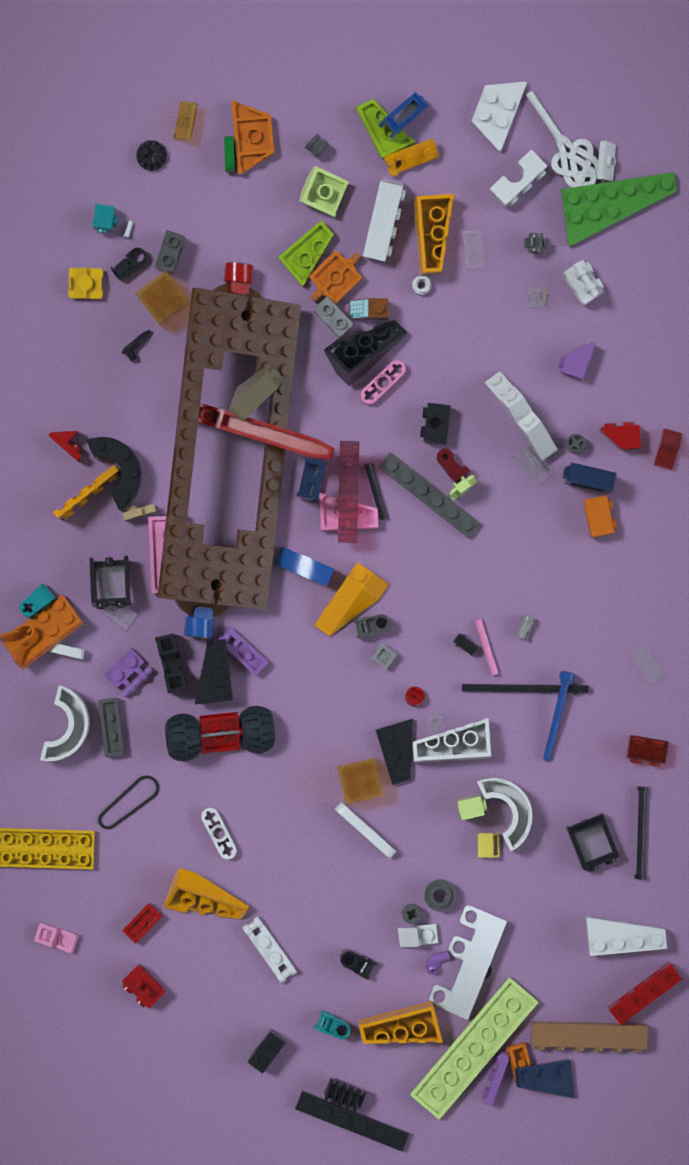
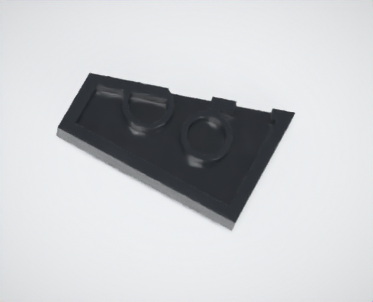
[376,719,412,785]

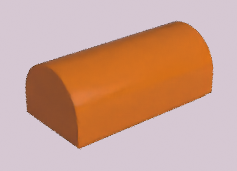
[506,1042,531,1083]

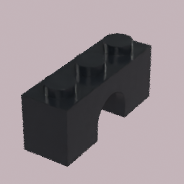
[155,633,188,694]

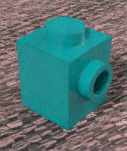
[92,204,118,234]

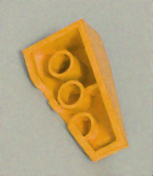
[314,562,389,636]
[163,868,249,919]

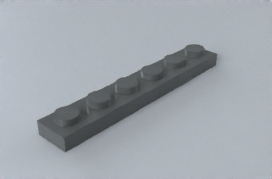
[378,452,480,538]

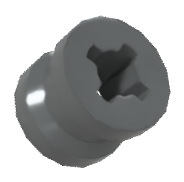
[305,134,329,158]
[566,434,586,454]
[402,904,421,924]

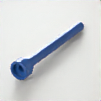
[543,670,576,761]

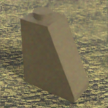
[229,364,282,422]

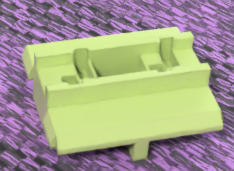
[449,475,477,501]

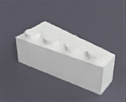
[363,178,406,261]
[412,718,491,763]
[585,916,667,956]

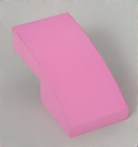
[34,923,79,953]

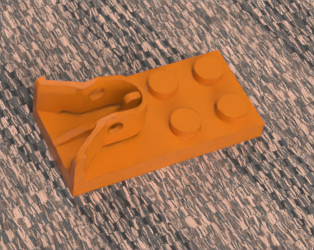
[0,594,84,670]

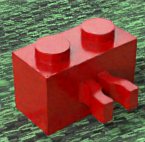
[122,963,166,1009]

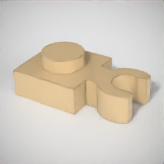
[122,504,157,521]

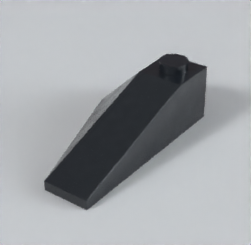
[324,320,407,386]

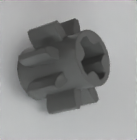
[524,233,547,254]

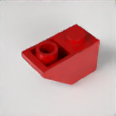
[600,422,641,450]

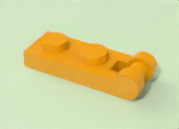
[384,138,439,176]

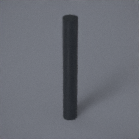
[364,463,388,520]

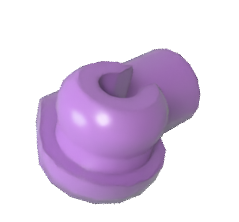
[426,951,450,975]

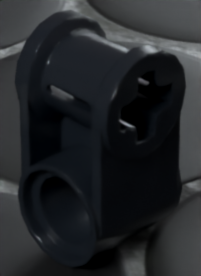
[340,949,377,980]

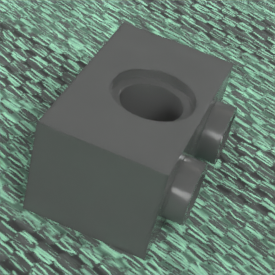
[155,230,186,275]

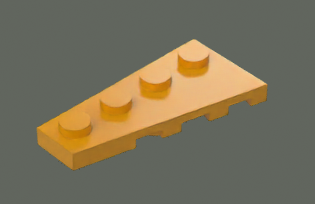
[53,465,120,520]

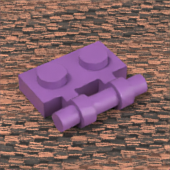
[104,648,154,698]

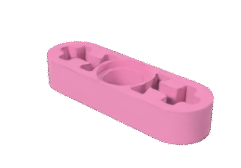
[361,360,406,405]

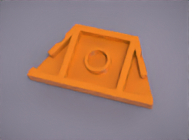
[231,100,275,175]

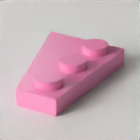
[319,493,379,532]

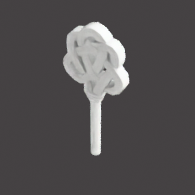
[526,91,599,188]

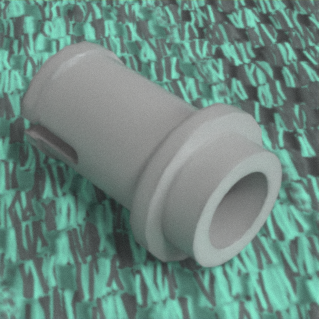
[516,615,535,640]

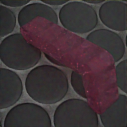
[338,441,359,543]

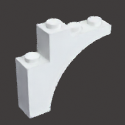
[485,371,558,461]

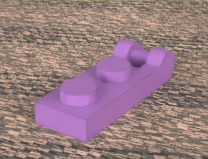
[217,626,269,676]
[482,1051,509,1107]

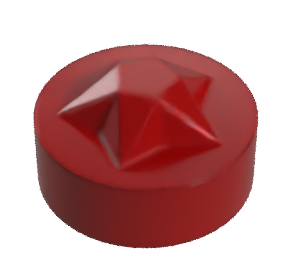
[405,687,425,707]

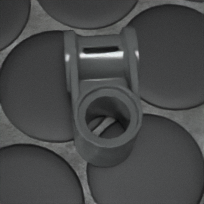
[353,614,391,639]

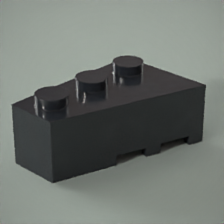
[195,639,233,705]

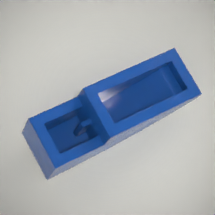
[274,547,334,587]

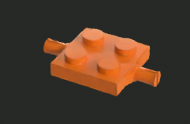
[309,250,363,305]

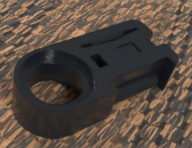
[111,247,147,281]

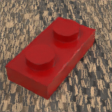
[122,903,163,944]

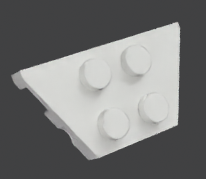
[471,82,527,152]

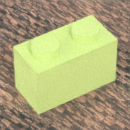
[456,794,487,820]

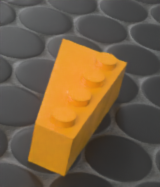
[413,194,454,276]
[358,1001,443,1044]

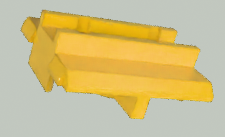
[68,267,103,299]

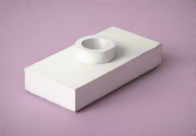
[597,141,616,182]

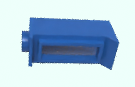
[379,92,428,140]

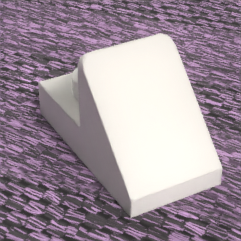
[398,923,438,947]

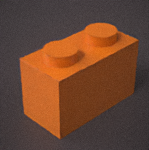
[583,495,617,538]

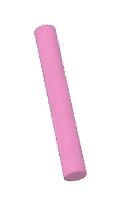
[474,619,499,676]

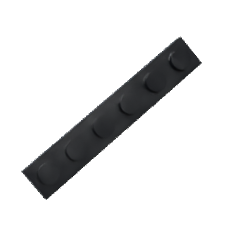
[295,1090,410,1152]

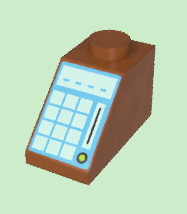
[350,298,388,320]

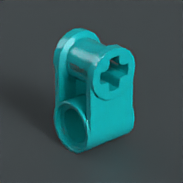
[19,583,56,618]
[313,1010,351,1039]

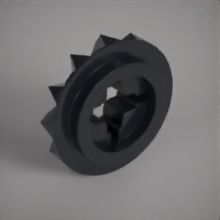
[136,140,167,171]

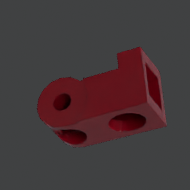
[437,448,470,483]

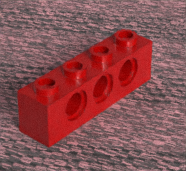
[607,962,683,1026]

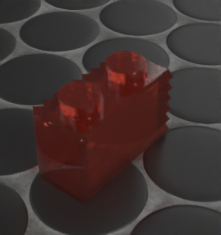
[626,735,669,767]

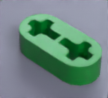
[224,136,235,172]

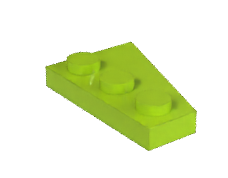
[355,99,416,159]
[277,220,334,287]

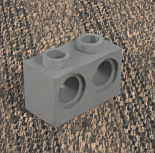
[313,297,354,338]

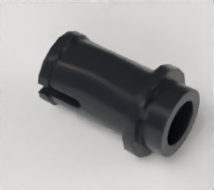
[453,633,479,656]

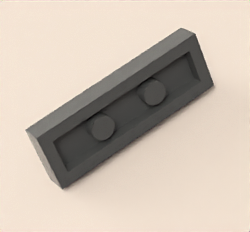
[98,697,125,757]

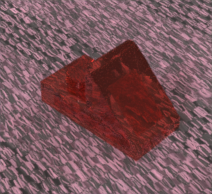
[653,428,682,470]

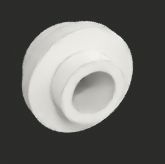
[412,275,431,295]

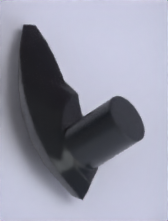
[122,330,151,361]

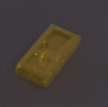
[173,101,198,141]

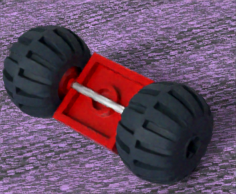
[165,706,275,762]

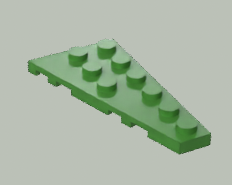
[560,172,676,246]

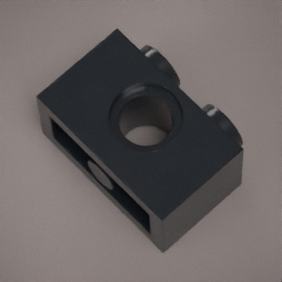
[420,403,451,445]
[247,1029,286,1074]

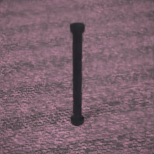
[634,786,649,879]

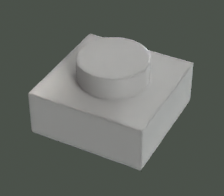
[371,643,398,669]

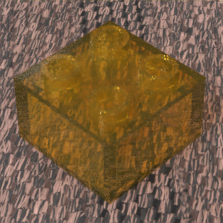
[135,270,190,326]
[337,757,384,804]

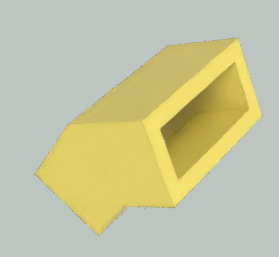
[478,833,500,858]

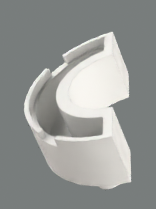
[40,685,90,761]
[476,777,532,851]

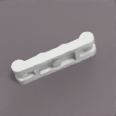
[242,916,297,983]

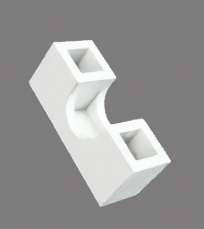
[489,149,547,208]

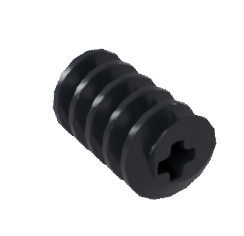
[324,1077,367,1113]

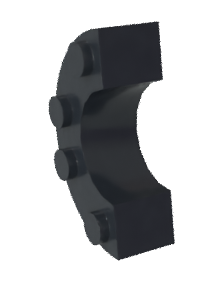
[86,437,142,511]

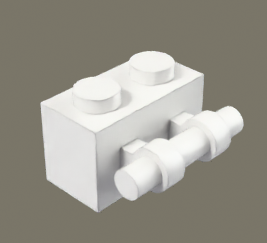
[562,260,604,306]

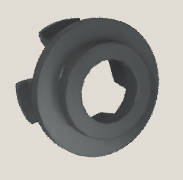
[424,879,456,911]

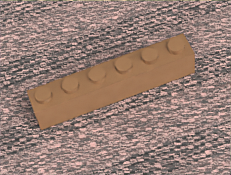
[530,1021,648,1052]

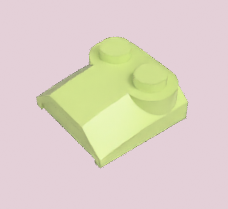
[299,166,349,217]

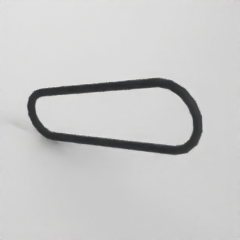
[98,775,159,829]

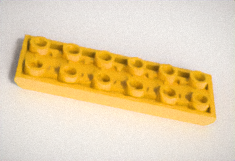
[0,828,95,869]

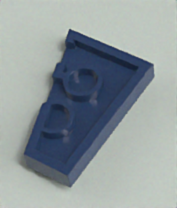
[515,1059,575,1098]

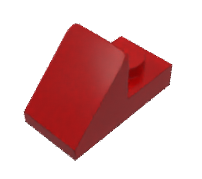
[48,431,83,462]

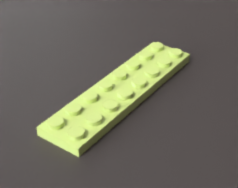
[410,977,539,1120]

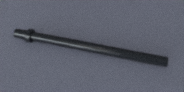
[462,683,589,695]

